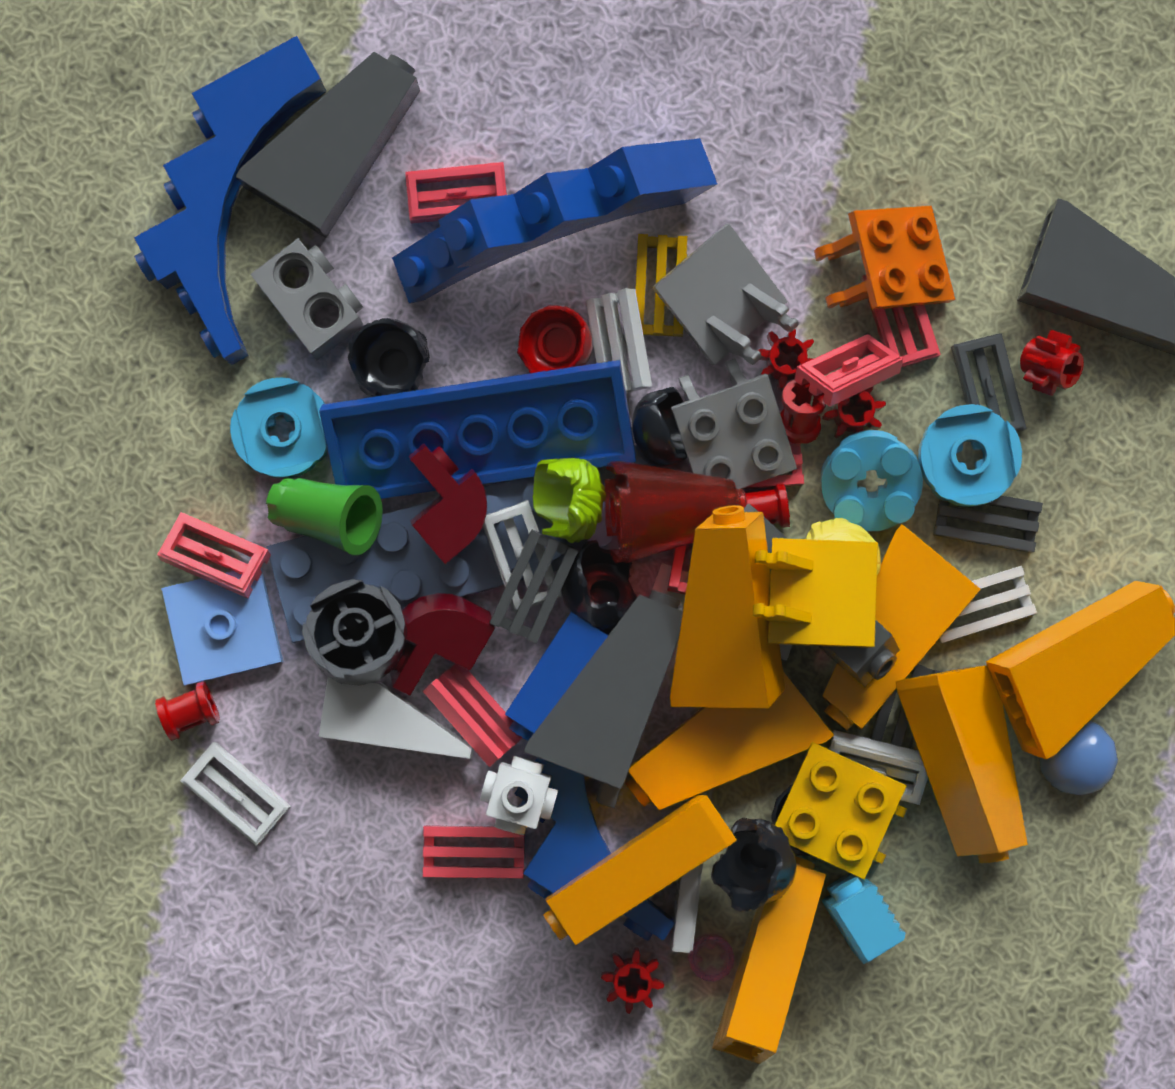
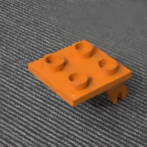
[814,206,955,310]

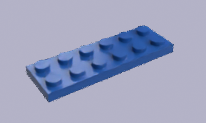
[319,360,636,499]

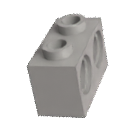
[250,238,364,360]

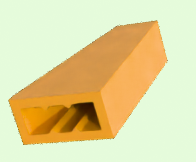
[670,505,785,709]
[823,524,981,731]
[985,581,1175,760]
[895,665,1028,863]
[625,672,834,810]
[543,795,737,945]
[712,856,826,1064]

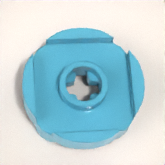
[230,377,328,479]
[918,404,1022,507]
[821,430,923,531]

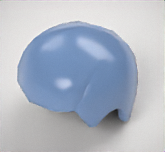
[1039,721,1118,795]

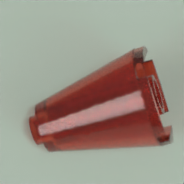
[604,461,747,563]

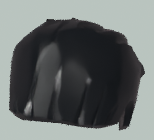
[348,318,430,397]
[561,540,637,632]
[711,818,796,912]

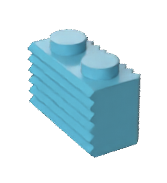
[821,873,906,964]

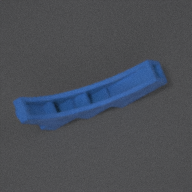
[134,36,327,365]
[392,138,718,303]
[505,612,675,941]

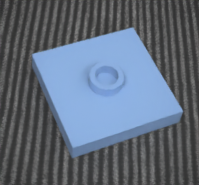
[161,567,284,686]

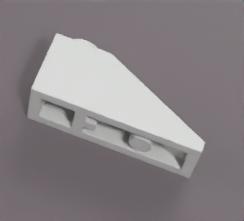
[319,677,474,759]

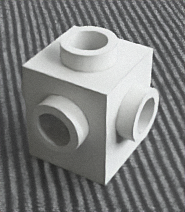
[480,756,558,835]

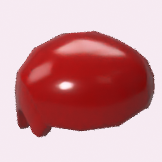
[517,305,593,373]

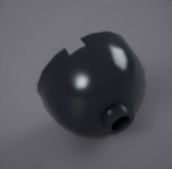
[302,579,407,686]

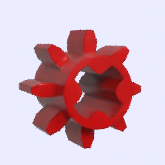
[757,329,814,391]
[1020,330,1084,396]
[822,386,886,438]
[601,947,664,1014]

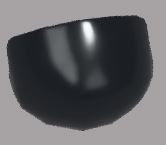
[632,387,687,466]

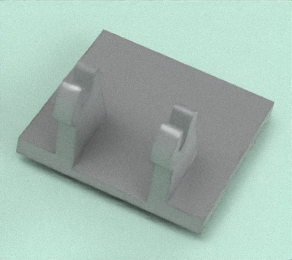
[652,224,799,365]
[671,358,797,502]

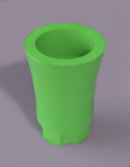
[266,478,383,555]

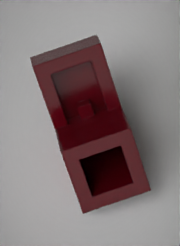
[409,444,487,564]
[390,593,495,696]

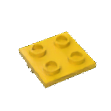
[753,538,878,648]
[775,742,907,879]

